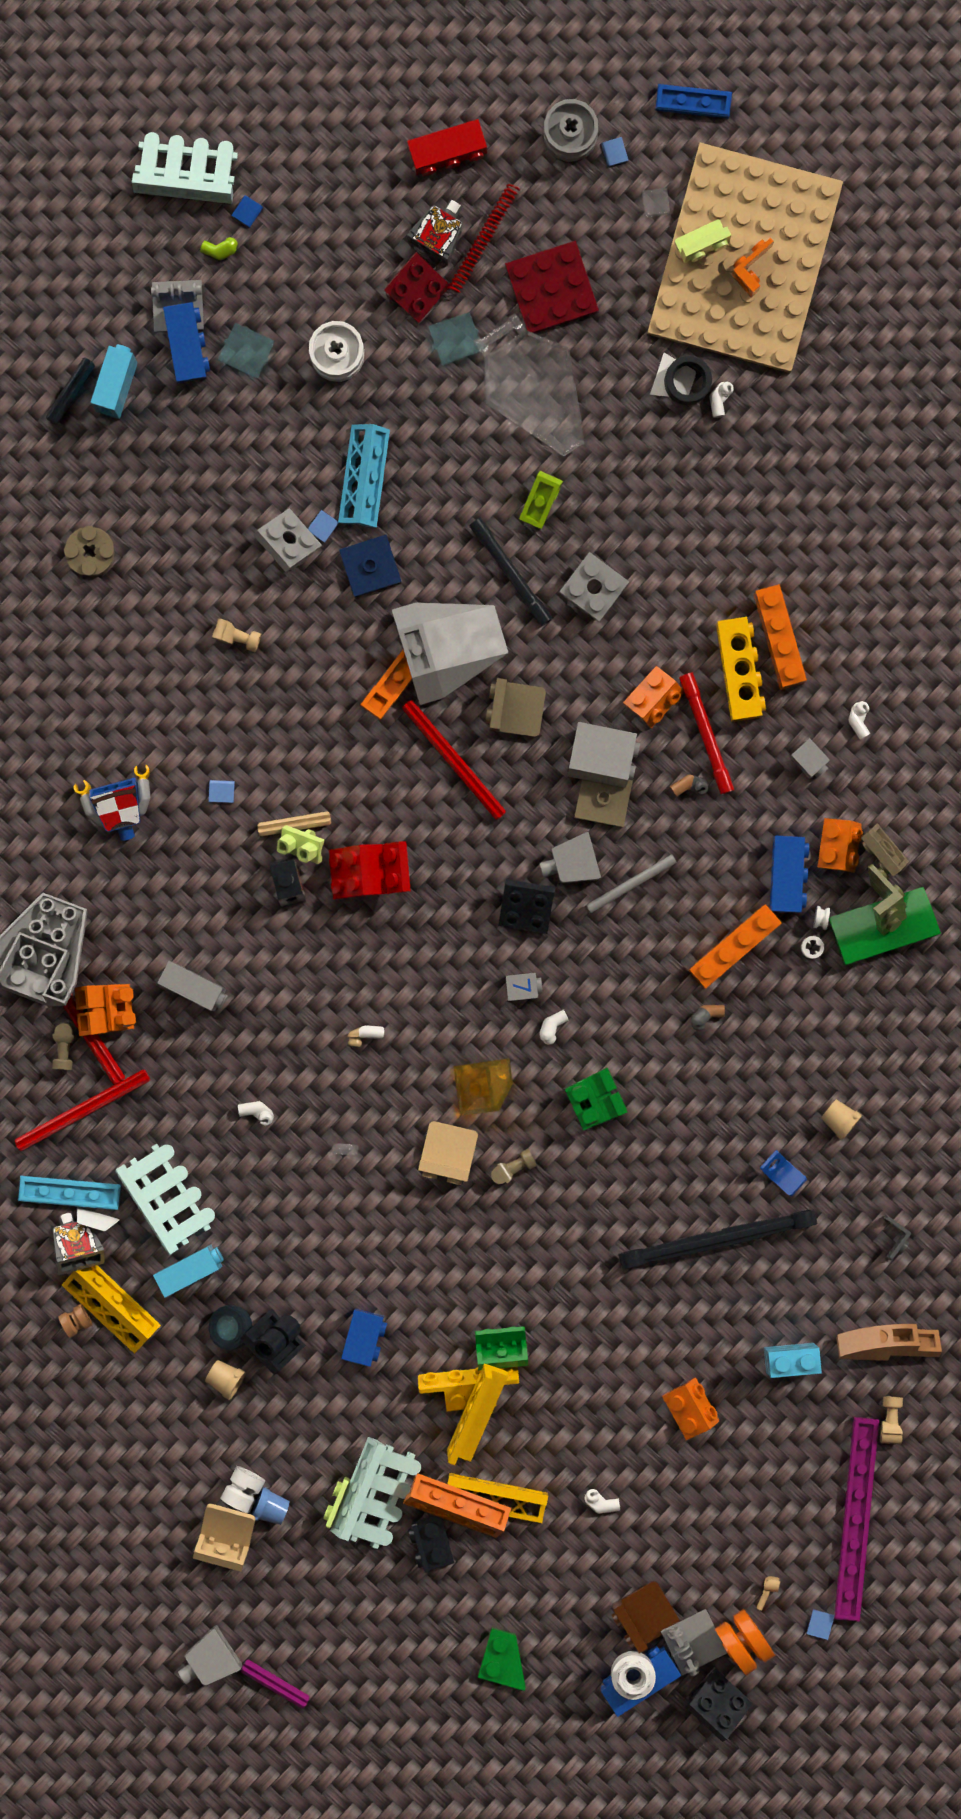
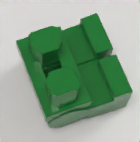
[565,1067,628,1130]

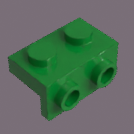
[475,1326,529,1371]

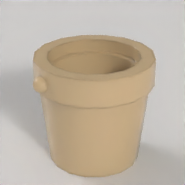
[821,1099,862,1140]
[205,1360,246,1400]

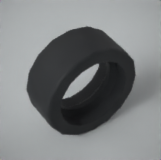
[664,355,713,405]

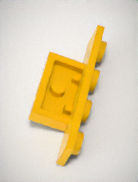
[418,1367,519,1411]

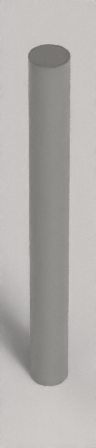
[586,854,677,913]

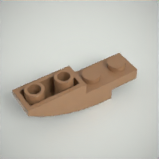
[836,1324,942,1361]

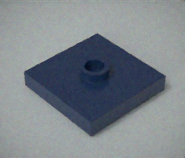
[339,535,402,598]

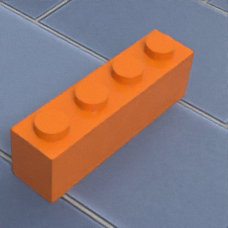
[753,584,807,690]
[688,904,782,989]

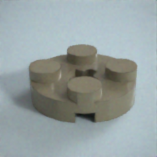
[64,526,115,577]

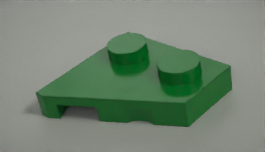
[478,1627,526,1691]

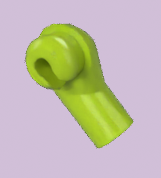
[200,237,238,260]

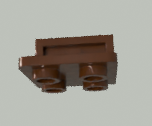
[611,1581,680,1654]

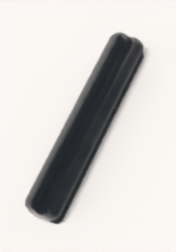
[46,357,95,425]

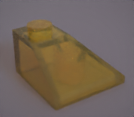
[453,1058,513,1116]

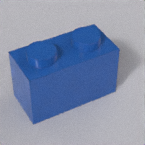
[341,1308,387,1367]

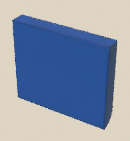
[231,195,263,228]

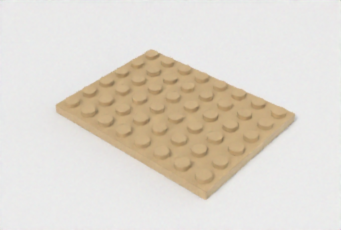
[647,143,843,373]

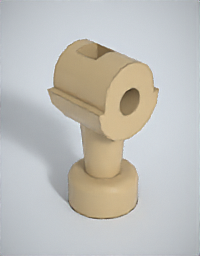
[212,618,261,652]
[880,1396,903,1444]

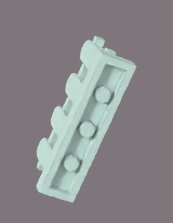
[132,132,238,204]
[115,1144,215,1255]
[330,1437,421,1549]

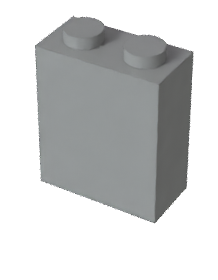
[567,722,640,788]
[158,961,228,1011]

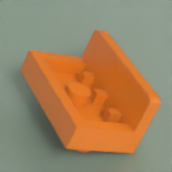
[623,666,684,728]
[817,818,863,873]
[662,1378,719,1440]

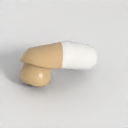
[347,1026,384,1047]

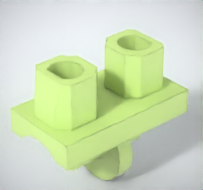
[277,825,324,864]

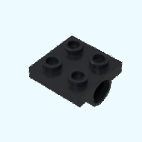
[498,879,555,934]
[240,1309,306,1376]
[685,1669,753,1742]

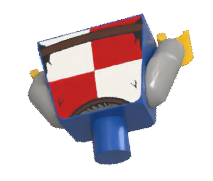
[74,765,151,841]

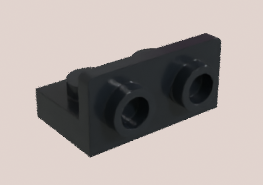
[408,1515,454,1573]

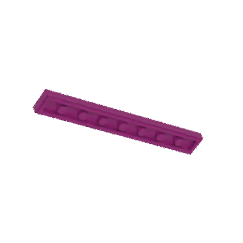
[834,1417,879,1622]

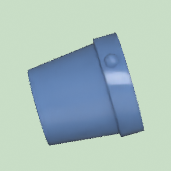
[251,1487,290,1525]

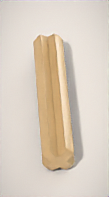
[257,812,331,836]

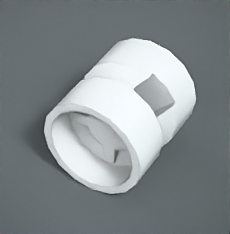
[220,1466,265,1513]

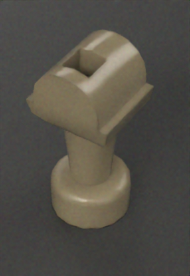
[52,1023,76,1070]
[491,1149,537,1184]

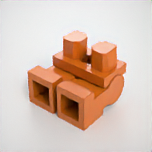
[74,984,136,1036]

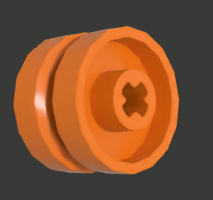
[715,1609,775,1676]

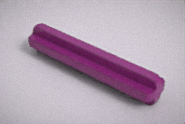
[241,1660,310,1708]

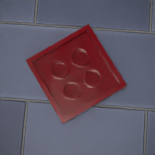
[505,240,599,336]

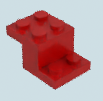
[329,841,411,899]

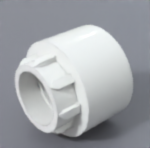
[611,1651,656,1700]

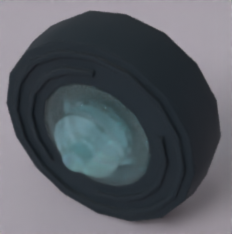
[208,1305,253,1351]

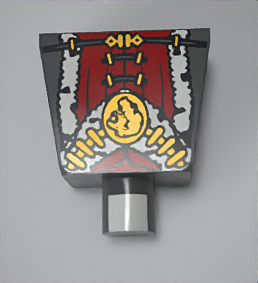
[407,200,463,265]
[53,1213,104,1275]

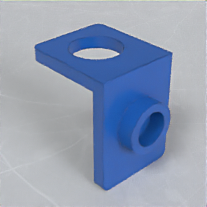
[760,1150,807,1197]

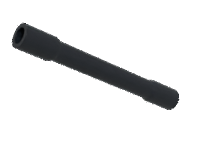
[469,517,553,627]

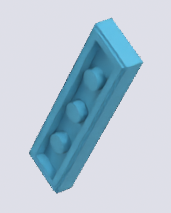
[18,1176,121,1210]

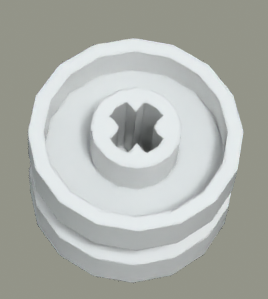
[309,321,365,382]

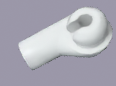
[709,382,734,418]
[848,701,870,740]
[540,1010,569,1045]
[238,1101,274,1126]
[585,1489,620,1514]

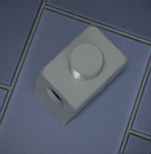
[540,832,601,884]
[178,1625,243,1686]

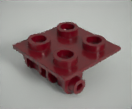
[384,252,450,323]

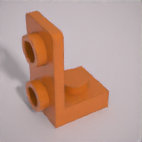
[732,238,774,297]

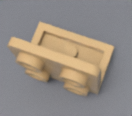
[418,1121,478,1185]
[193,1504,255,1572]

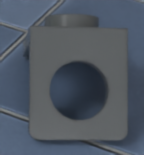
[884,1215,911,1260]

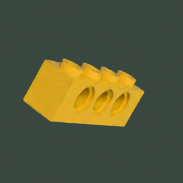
[716,617,766,722]

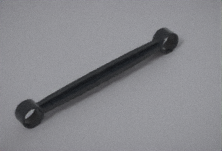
[618,1209,818,1269]

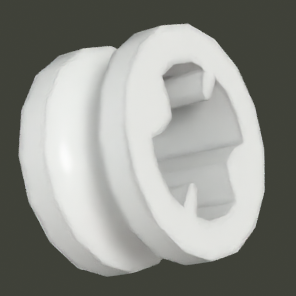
[813,906,830,930]
[801,936,824,959]

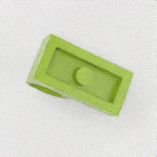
[519,471,563,529]

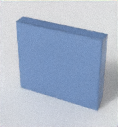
[601,137,628,167]
[308,510,339,543]
[209,780,235,803]
[806,1609,834,1640]

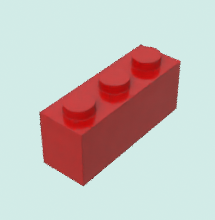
[407,119,487,176]

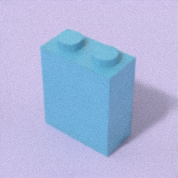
[90,344,138,419]
[153,1245,224,1298]
[764,1343,822,1378]

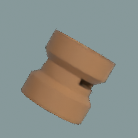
[58,1304,92,1338]

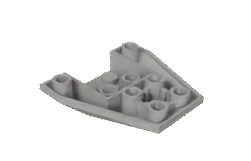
[392,603,508,705]
[0,893,88,1007]

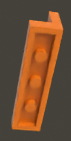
[403,1473,511,1538]

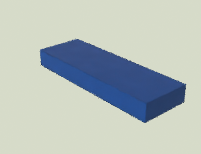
[655,84,732,119]

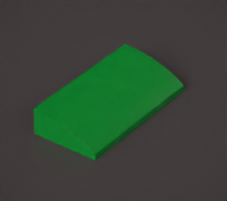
[829,887,941,965]

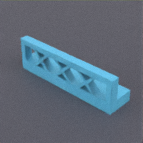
[338,424,390,528]

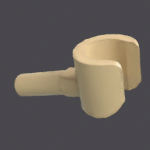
[756,1576,780,1610]

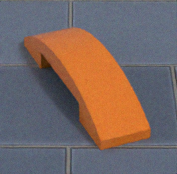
[360,649,412,720]

